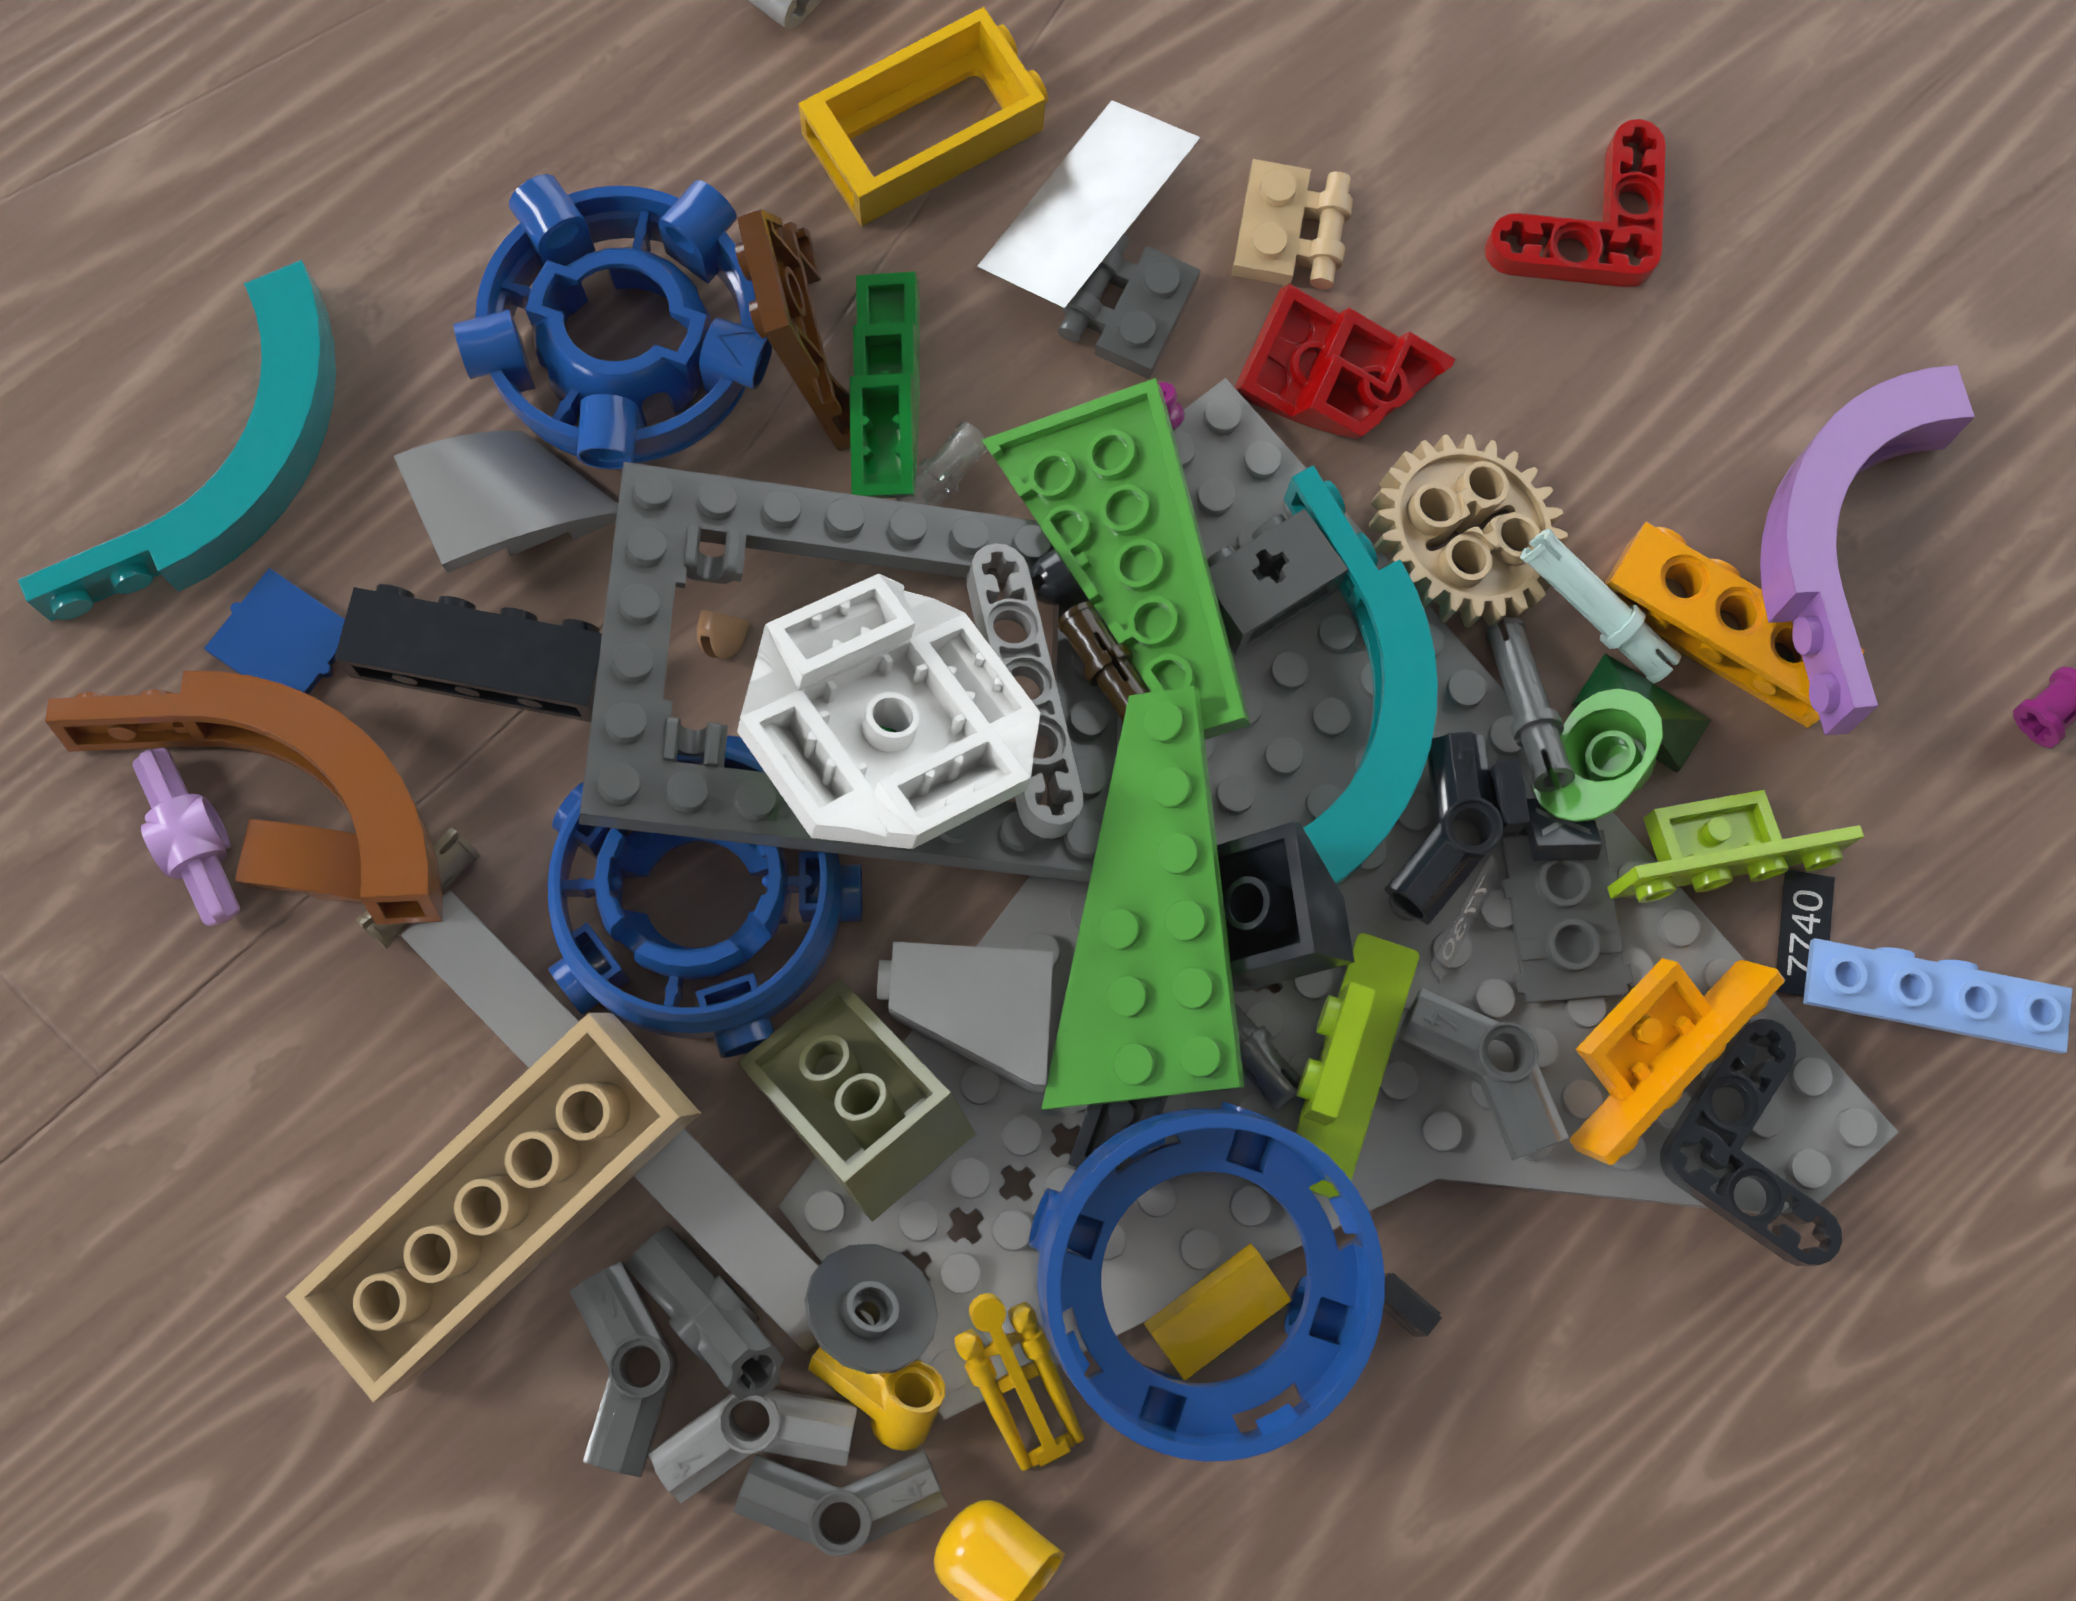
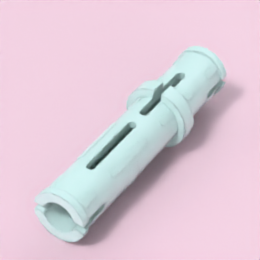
[1520,529,1681,683]

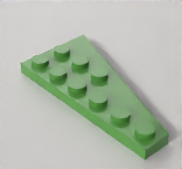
[982,378,1250,740]
[1041,686,1245,1110]

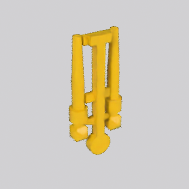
[954,1293,1084,1471]

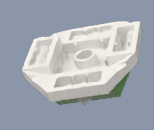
[737,574,1040,849]

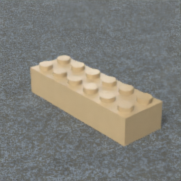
[286,1013,701,1403]

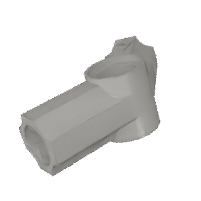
[648,1388,858,1504]

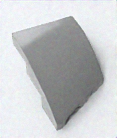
[394,431,618,573]

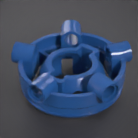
[453,174,773,470]
[548,735,862,1058]

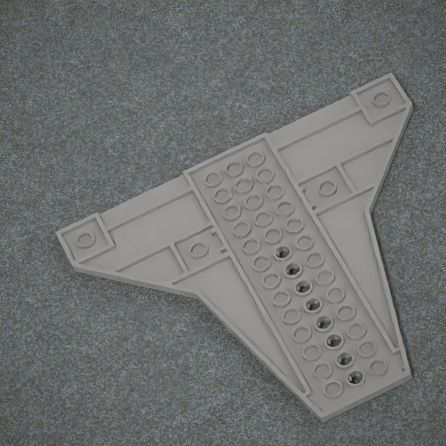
[778,378,1899,1419]

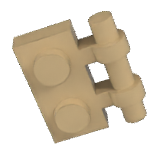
[1231,159,1353,290]

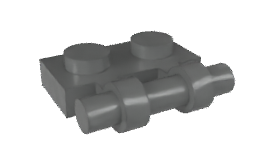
[1058,233,1201,379]

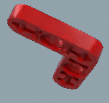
[1484,119,1666,287]

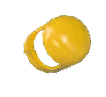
[934,1500,1065,1601]

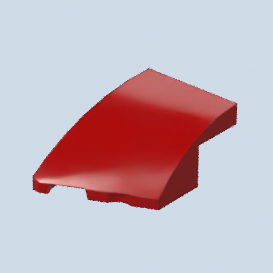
[1234,283,1455,439]

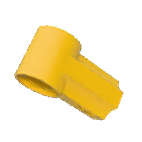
[808,1347,945,1451]

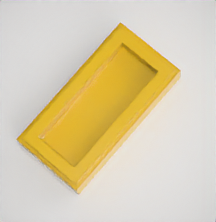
[1143,1243,1292,1381]

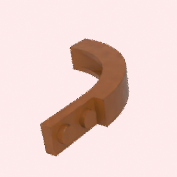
[45,671,443,925]

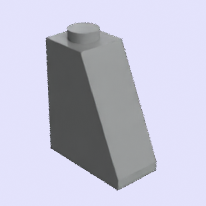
[877,942,1054,1093]

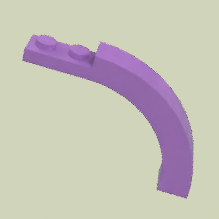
[1760,365,1975,735]

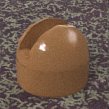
[696,610,750,659]

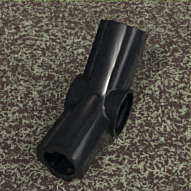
[1384,731,1503,925]

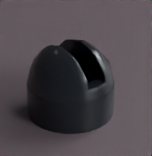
[1030,549,1083,606]

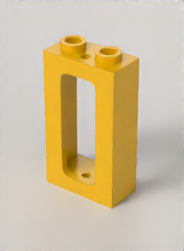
[798,7,1048,227]

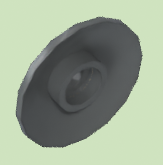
[804,1244,938,1374]

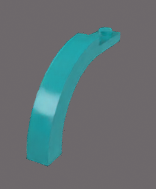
[18,259,336,622]
[1283,465,1438,887]

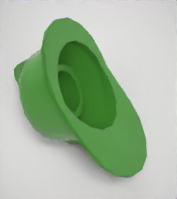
[1533,689,1663,822]

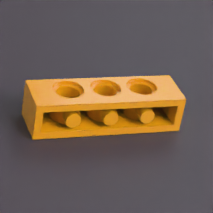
[1605,522,1865,728]

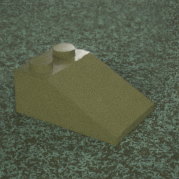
[738,979,976,1222]

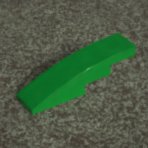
[849,271,920,499]

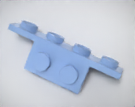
[1803,938,2072,1054]

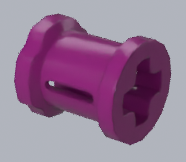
[2013,666,2076,748]

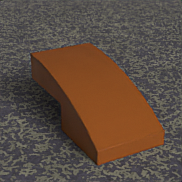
[234,819,363,903]

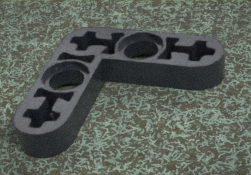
[1660,1019,1842,1266]

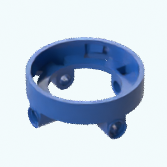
[1028,1101,1385,1462]

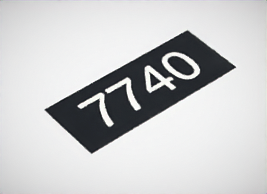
[1776,870,1835,996]

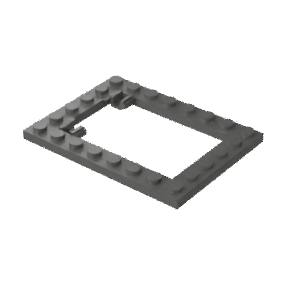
[579,462,1119,882]

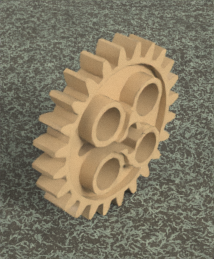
[1369,434,1568,628]

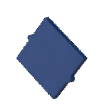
[204,568,345,694]

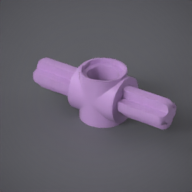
[133,747,240,927]

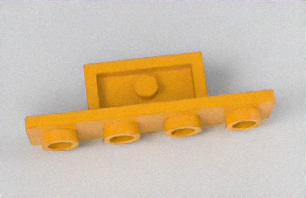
[1569,958,1785,1165]

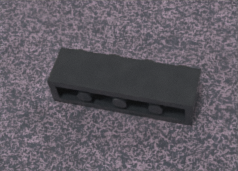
[334,584,602,722]

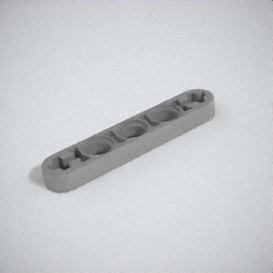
[967,543,1083,839]

